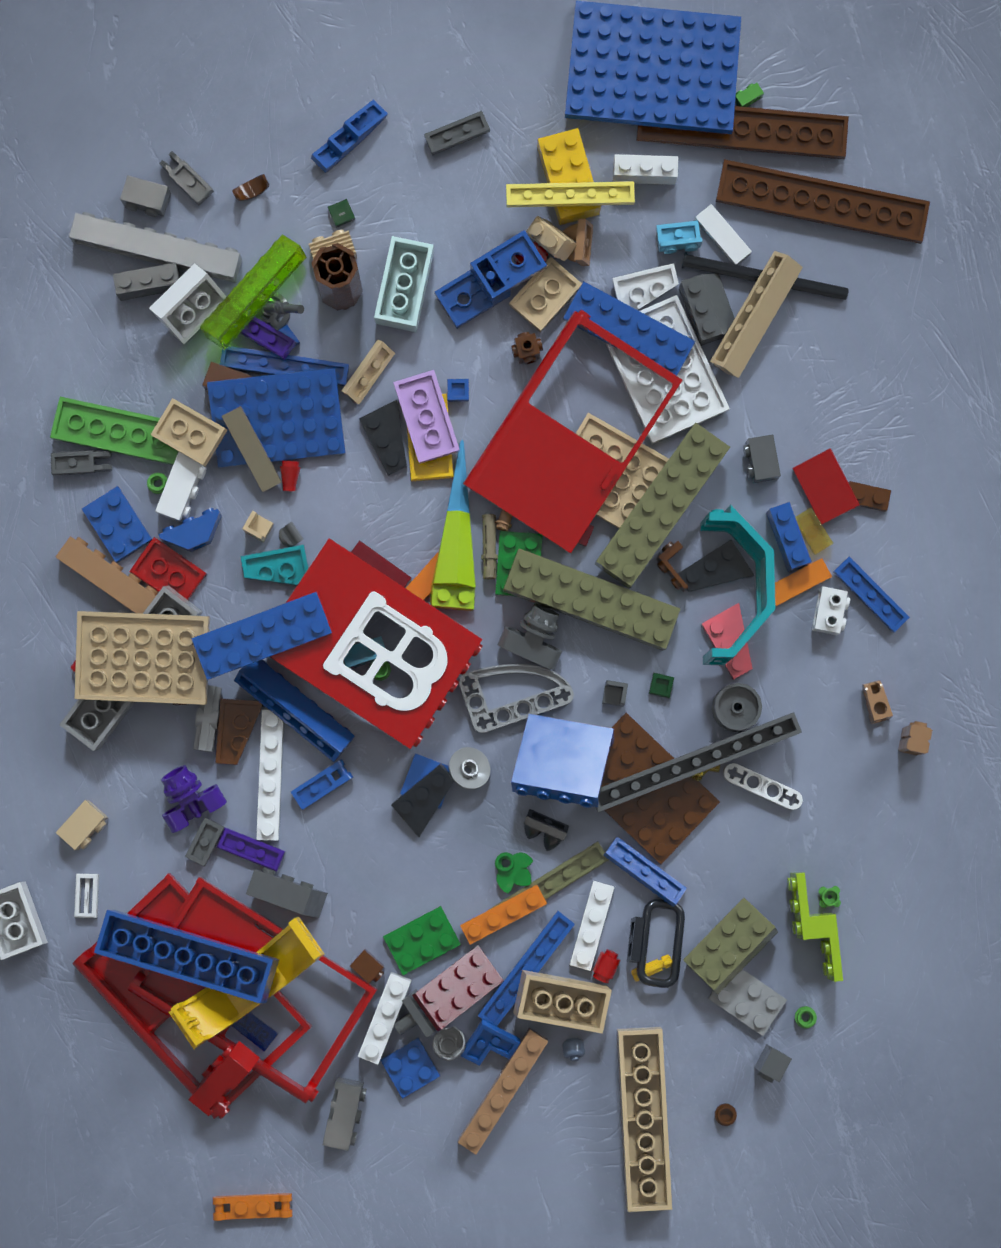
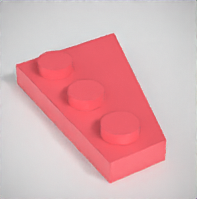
[701,603,753,680]

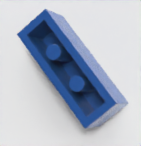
[766,502,812,572]

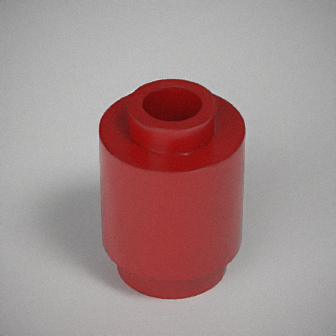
[592,949,621,984]

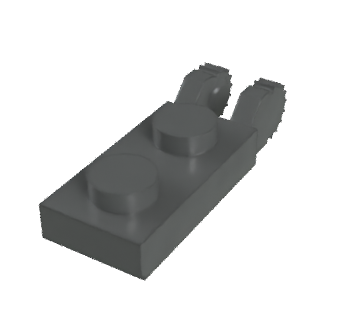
[159,151,214,206]
[51,450,112,476]

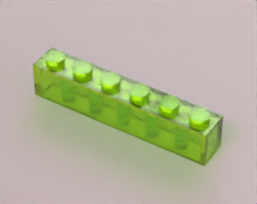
[200,234,307,350]

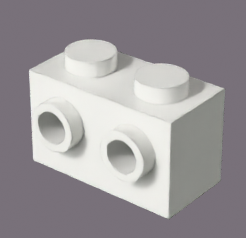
[811,586,850,636]

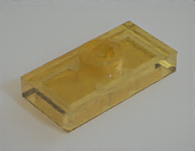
[795,508,834,555]

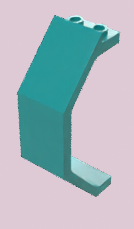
[700,504,776,665]

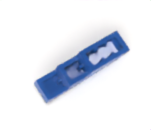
[311,99,388,173]

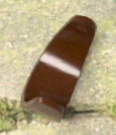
[232,174,269,201]

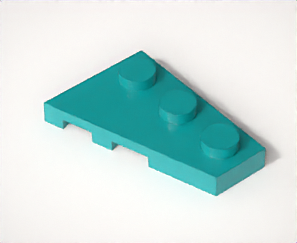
[240,545,309,585]

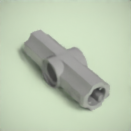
[193,685,222,752]

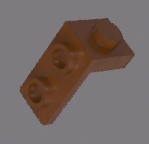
[656,541,688,592]

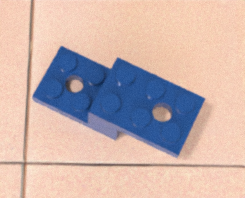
[434,230,547,329]

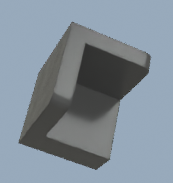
[602,680,628,706]

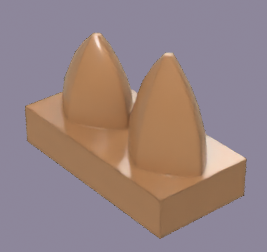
[562,219,593,266]

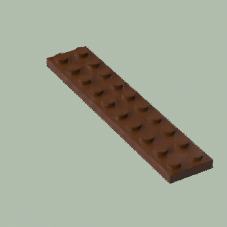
[636,106,849,159]
[715,159,930,244]

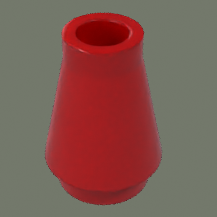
[280,461,301,491]

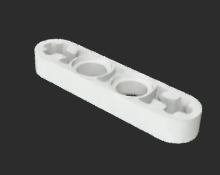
[723,763,803,810]

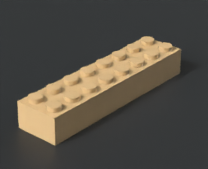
[617,1027,672,1212]

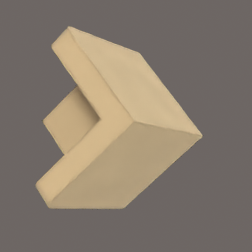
[242,511,274,543]

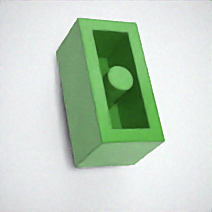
[735,83,764,107]

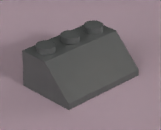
[679,274,735,346]

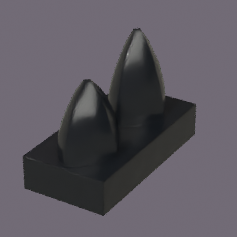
[524,809,569,851]

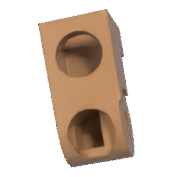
[862,680,893,724]

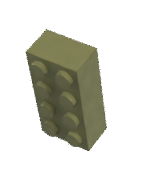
[683,898,778,995]

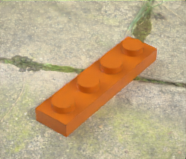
[460,885,547,945]

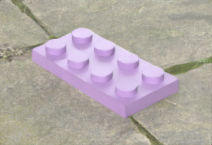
[393,370,460,464]

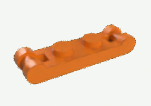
[213,1193,293,1221]

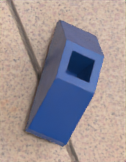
[158,508,222,552]

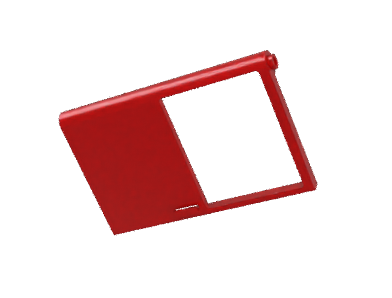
[463,310,683,553]
[72,873,312,1119]
[127,877,377,1104]

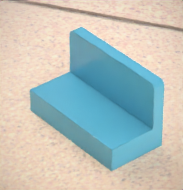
[344,636,385,669]

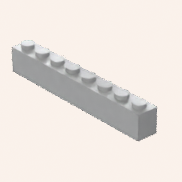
[69,212,242,283]

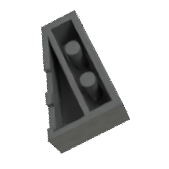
[246,867,328,918]
[322,1077,367,1151]

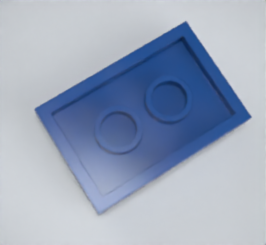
[82,486,152,563]

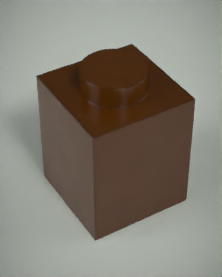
[350,949,384,983]

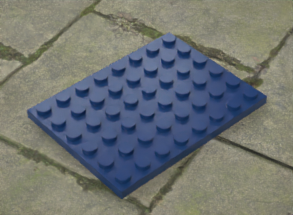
[565,1,741,134]

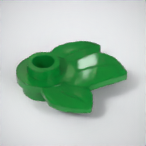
[495,852,533,893]

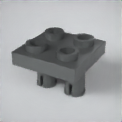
[394,989,436,1038]

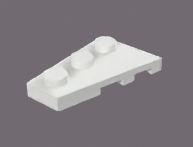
[612,263,679,310]

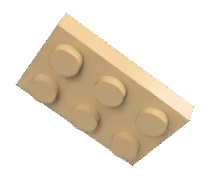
[509,257,582,333]
[151,398,227,467]

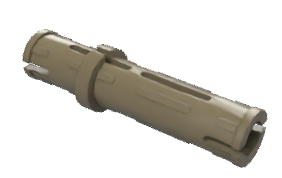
[481,514,498,580]

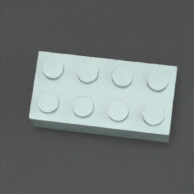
[374,236,434,332]

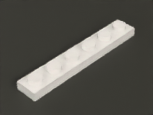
[256,710,284,840]

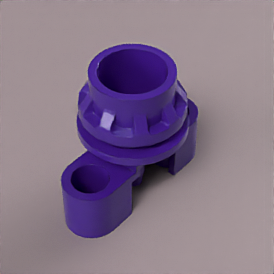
[161,765,227,833]

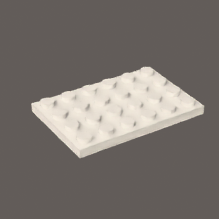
[605,295,730,444]

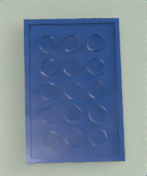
[207,368,346,468]

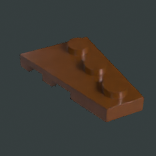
[215,698,263,765]

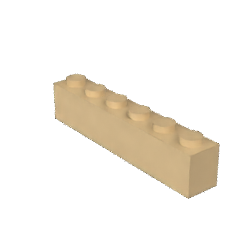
[710,251,803,378]

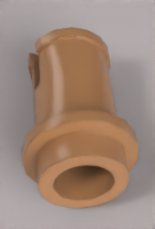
[495,509,513,531]

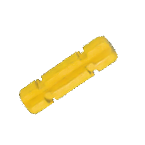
[631,954,672,982]

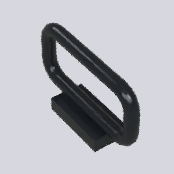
[627,899,685,988]

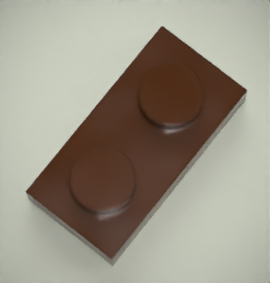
[849,481,891,512]

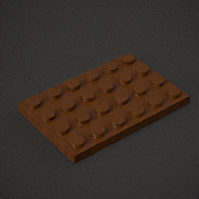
[601,713,720,865]

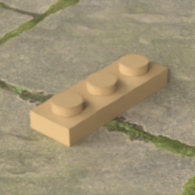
[342,340,395,404]

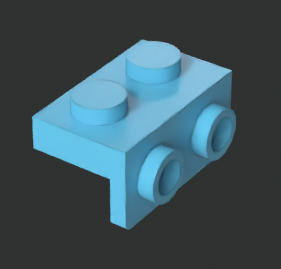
[656,221,702,254]

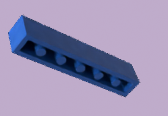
[234,660,355,762]

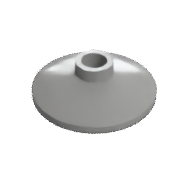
[449,747,490,789]

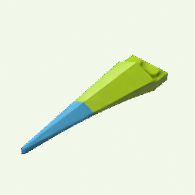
[430,440,476,611]

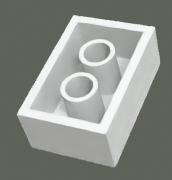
[149,263,229,344]
[0,881,48,960]

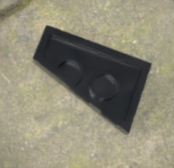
[391,763,454,837]

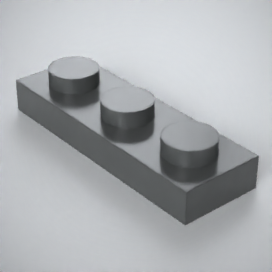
[424,111,490,156]

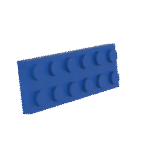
[563,281,696,376]
[191,592,332,680]

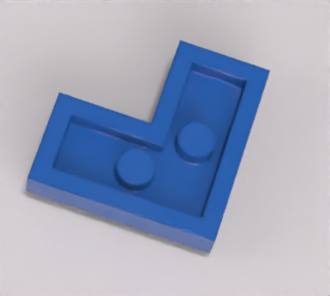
[461,1019,521,1066]

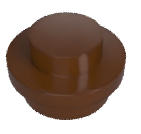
[715,1103,737,1126]

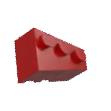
[188,1041,260,1116]

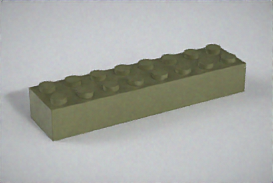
[595,422,730,589]
[502,549,680,651]

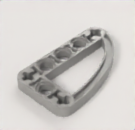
[459,664,574,733]

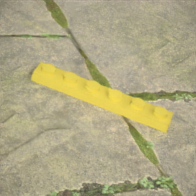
[506,181,635,208]

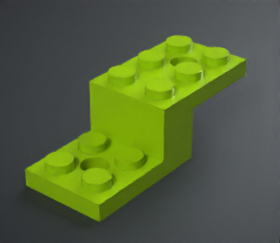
[787,872,843,982]

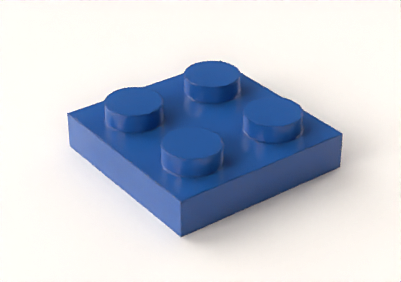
[380,1037,440,1099]

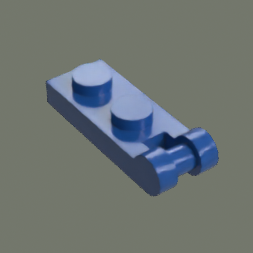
[291,759,353,810]

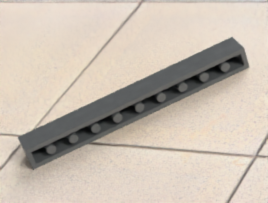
[595,712,802,812]

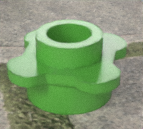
[818,886,841,908]

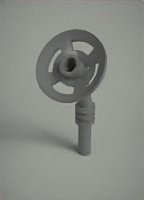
[248,291,304,330]

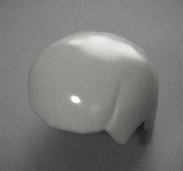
[432,1026,466,1061]

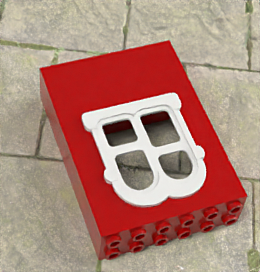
[270,538,483,749]

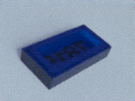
[231,1012,279,1052]

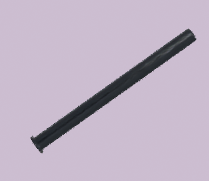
[682,252,849,300]

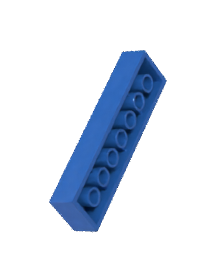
[94,910,279,1004]

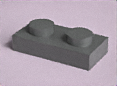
[185,818,225,866]

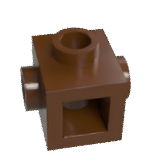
[511,332,543,364]

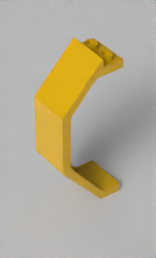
[169,917,325,1049]

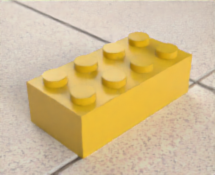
[537,128,601,225]

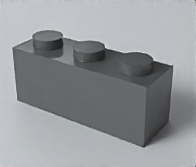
[113,263,181,301]

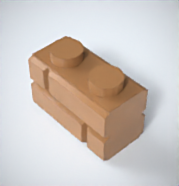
[898,721,933,756]

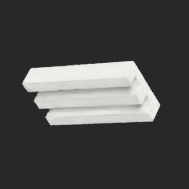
[74,874,99,918]

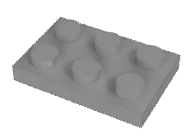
[708,969,787,1036]

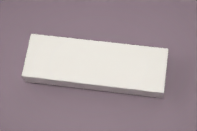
[695,204,752,265]

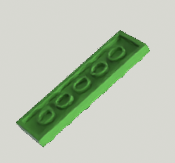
[50,396,179,465]

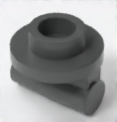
[279,521,303,547]

